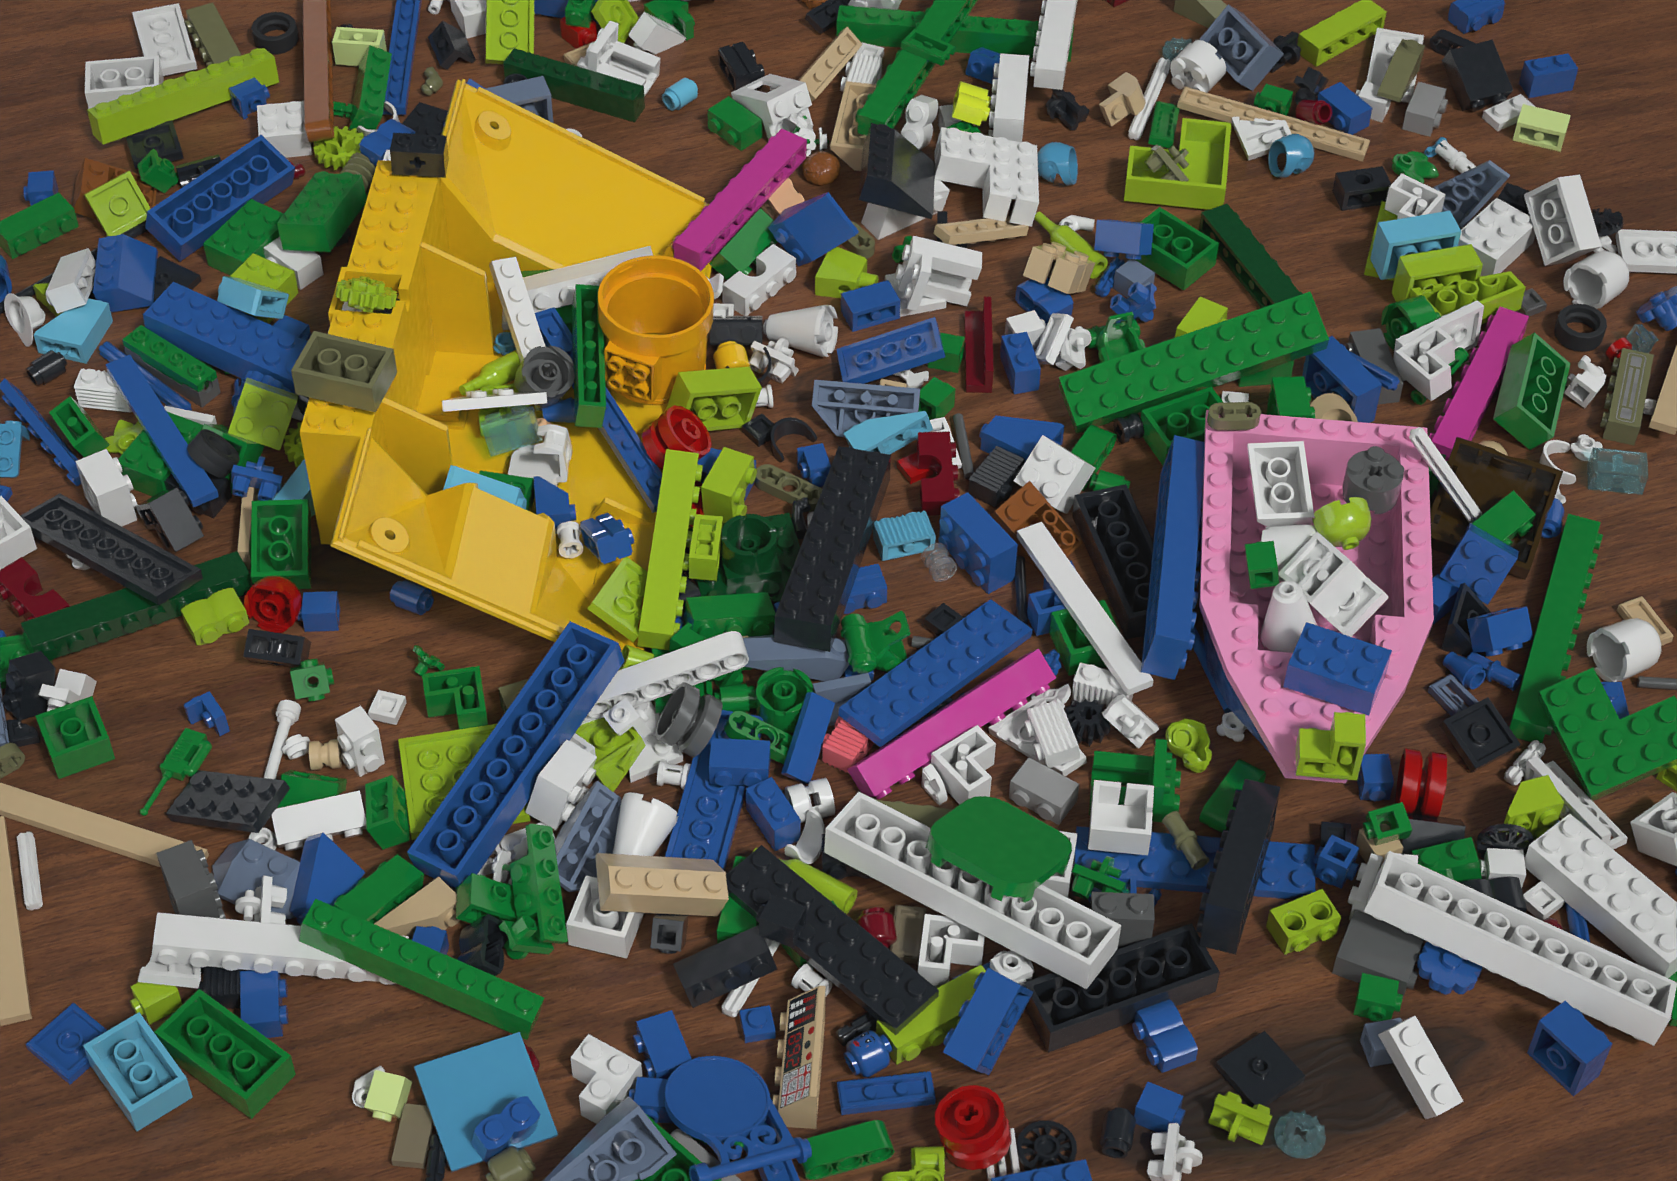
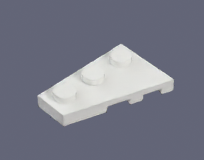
[988,698,1087,776]
[629,701,683,783]

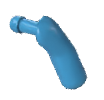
[1425,137,1447,157]

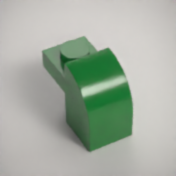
[644,0,695,41]

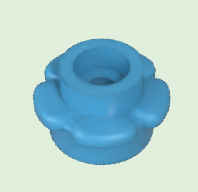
[494,332,516,355]

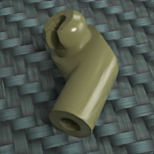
[421,67,443,96]

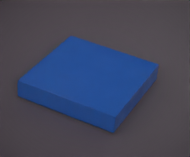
[26,1002,108,1085]

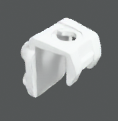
[508,424,572,486]

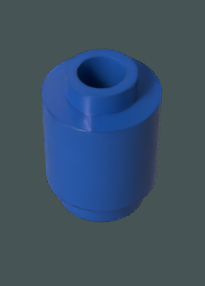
[1542,498,1565,538]
[390,580,434,615]

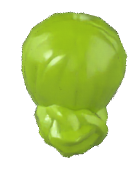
[1165,719,1212,773]

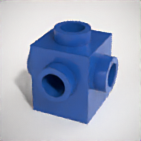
[1313,835,1359,889]

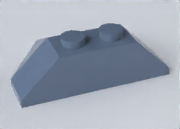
[812,380,920,437]
[554,781,622,892]
[212,839,300,919]

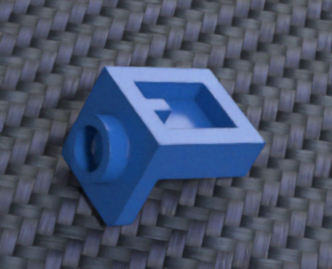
[184,691,230,736]

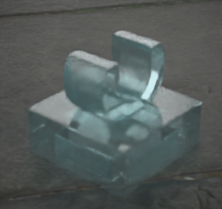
[1626,324,1659,353]

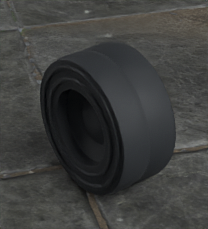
[187,429,240,478]

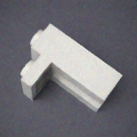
[577,21,661,97]
[731,74,813,141]
[895,236,982,311]

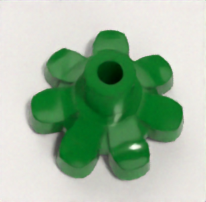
[413,645,445,676]

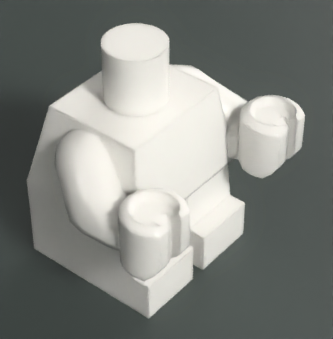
[1564,355,1606,408]

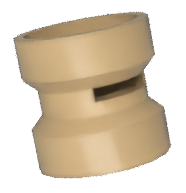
[309,739,342,770]

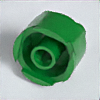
[1381,295,1441,351]
[755,667,813,734]

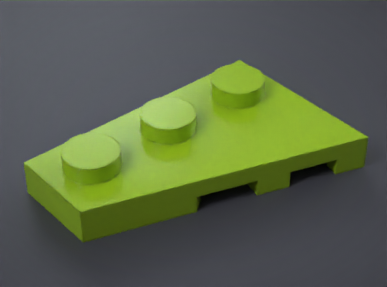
[587,557,648,642]

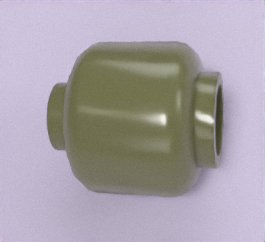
[485,1146,536,1181]

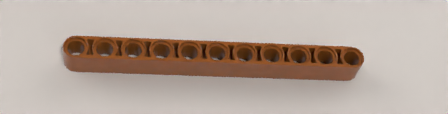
[303,0,334,143]

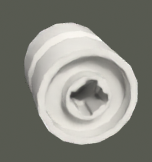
[785,778,835,823]

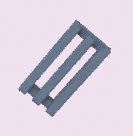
[1428,674,1479,716]

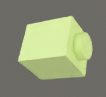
[364,1070,412,1122]

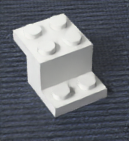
[1278,532,1389,637]

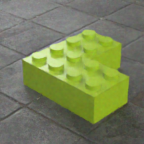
[1124,118,1231,210]

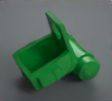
[1086,312,1146,363]
[840,611,910,674]

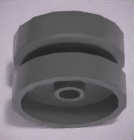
[655,682,723,757]

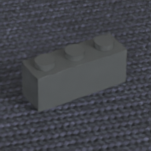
[1345,328,1403,405]

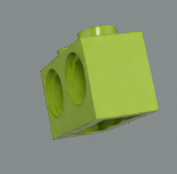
[689,514,723,581]
[1266,889,1341,955]

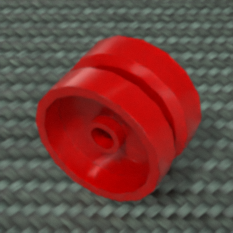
[642,405,712,470]
[1395,748,1447,818]
[935,1085,1012,1170]

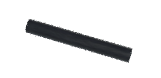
[1015,556,1028,625]

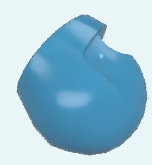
[1268,134,1314,178]
[1037,142,1078,186]

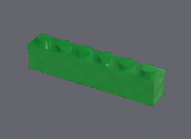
[572,284,606,428]

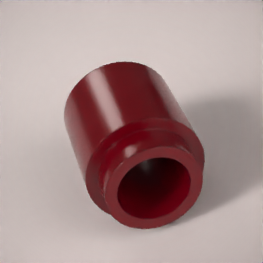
[1296,100,1332,125]

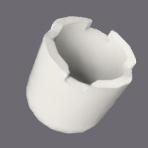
[1564,251,1629,309]
[1261,525,1317,582]
[1587,618,1661,682]

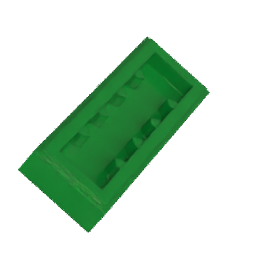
[1148,101,1180,148]

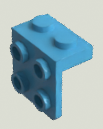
[0,421,30,478]

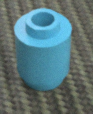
[662,78,698,111]

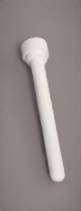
[264,700,301,779]

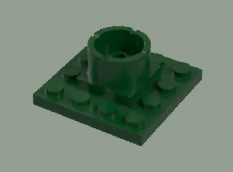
[686,513,800,608]

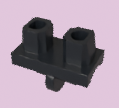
[1269,31,1301,73]
[1294,67,1328,105]
[1046,89,1089,131]
[175,154,221,188]

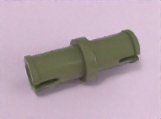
[1162,811,1209,870]

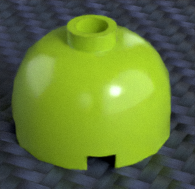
[1312,497,1371,550]

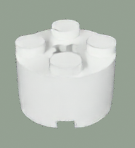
[1170,40,1226,93]

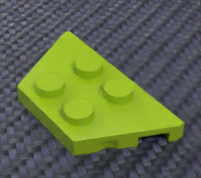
[575,717,646,792]

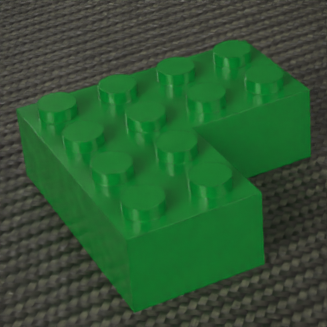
[1538,668,1677,801]

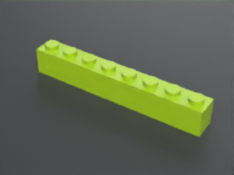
[87,48,279,145]
[637,449,703,650]

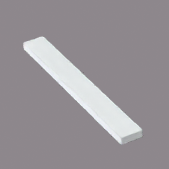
[1017,522,1153,696]

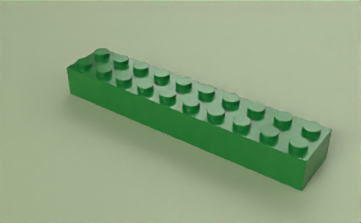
[1059,291,1329,434]

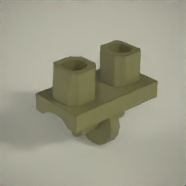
[1145,144,1189,182]

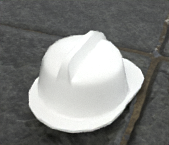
[4,293,45,347]

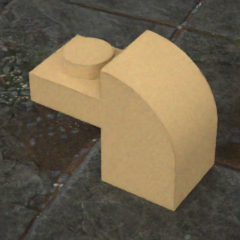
[1099,72,1146,126]

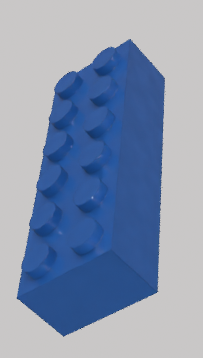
[145,135,295,262]

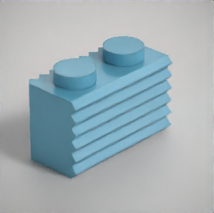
[873,510,936,561]

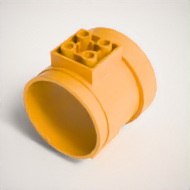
[598,255,714,405]

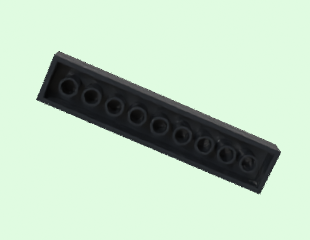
[774,446,891,652]

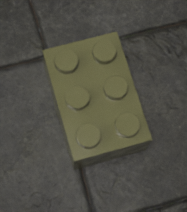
[291,331,397,412]

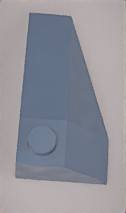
[1433,160,1510,230]
[743,634,849,681]
[543,1096,676,1181]

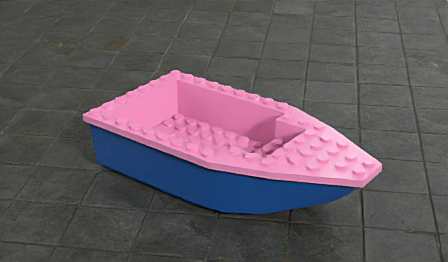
[1199,410,1434,783]

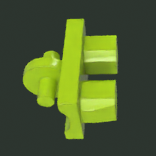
[1208,1091,1272,1145]

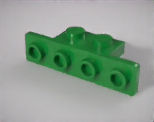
[510,824,568,944]

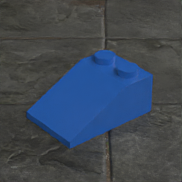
[768,192,859,266]

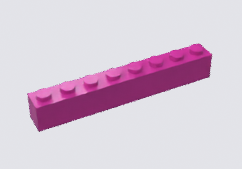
[672,129,807,271]
[1429,306,1529,461]
[847,649,1056,800]

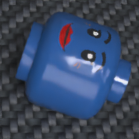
[843,1030,892,1077]

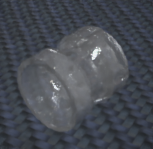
[921,543,957,582]

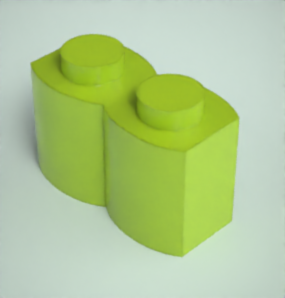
[181,588,250,645]

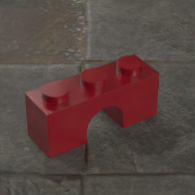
[917,431,960,516]
[0,557,70,621]

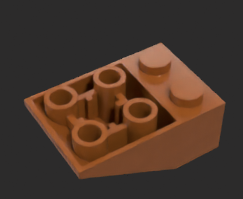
[72,158,157,219]
[990,481,1083,569]

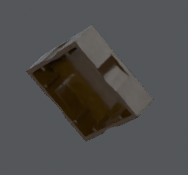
[1430,437,1563,580]

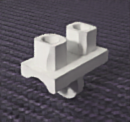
[1055,326,1092,371]
[749,338,799,383]
[1102,694,1159,749]
[235,876,287,925]
[1147,1123,1203,1181]

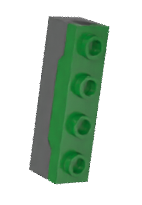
[122,325,221,408]

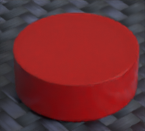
[1605,338,1632,362]

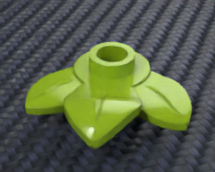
[105,420,143,455]

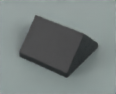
[1441,583,1491,657]
[1400,813,1466,855]

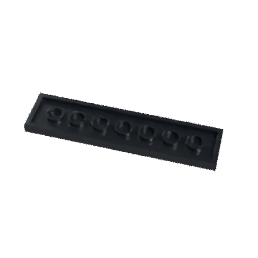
[20,493,203,605]
[726,845,939,1035]

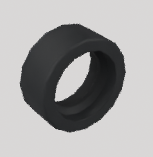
[251,12,299,54]
[1554,304,1607,352]

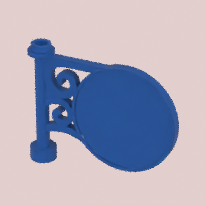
[664,1056,812,1181]

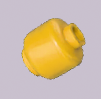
[713,341,750,369]

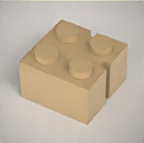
[1023,242,1095,294]

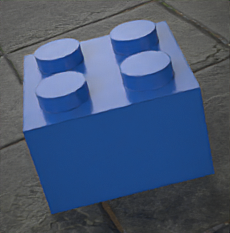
[1439,523,1519,605]
[1527,1001,1612,1096]

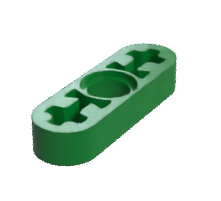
[724,711,793,765]

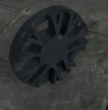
[1592,208,1624,237]
[1477,824,1534,858]
[1017,1120,1077,1171]

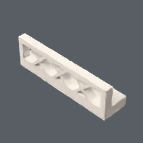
[1524,756,1628,850]

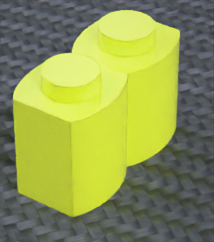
[951,81,991,126]

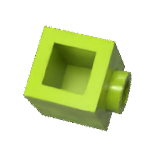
[130,982,183,1025]

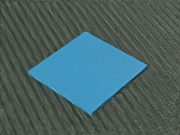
[414,1032,558,1172]

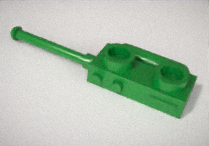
[140,728,212,816]

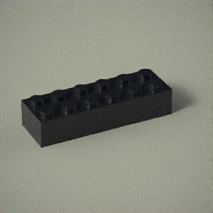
[1072,484,1154,639]
[1196,779,1281,955]
[1024,923,1220,1052]

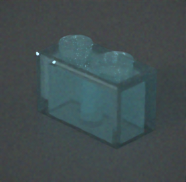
[481,405,543,457]
[1587,448,1648,495]

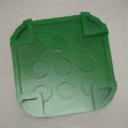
[925,796,1072,903]

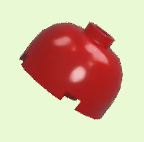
[244,576,303,633]

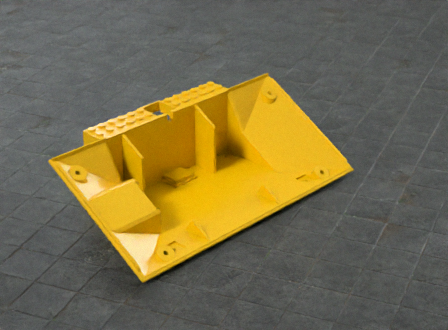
[299,79,713,652]

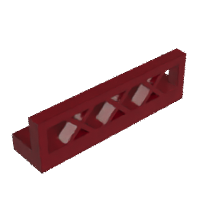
[964,296,994,393]

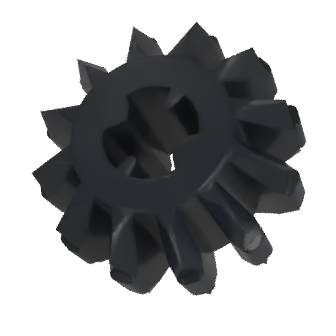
[1065,697,1111,747]

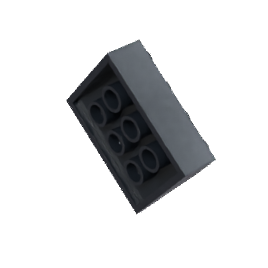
[859,123,935,219]

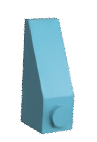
[844,411,933,455]

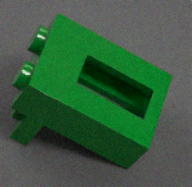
[1089,739,1181,822]

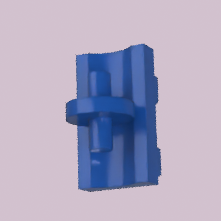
[1110,282,1157,323]
[231,456,283,501]

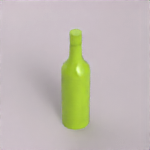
[1034,212,1108,279]
[459,350,521,396]
[752,848,857,914]

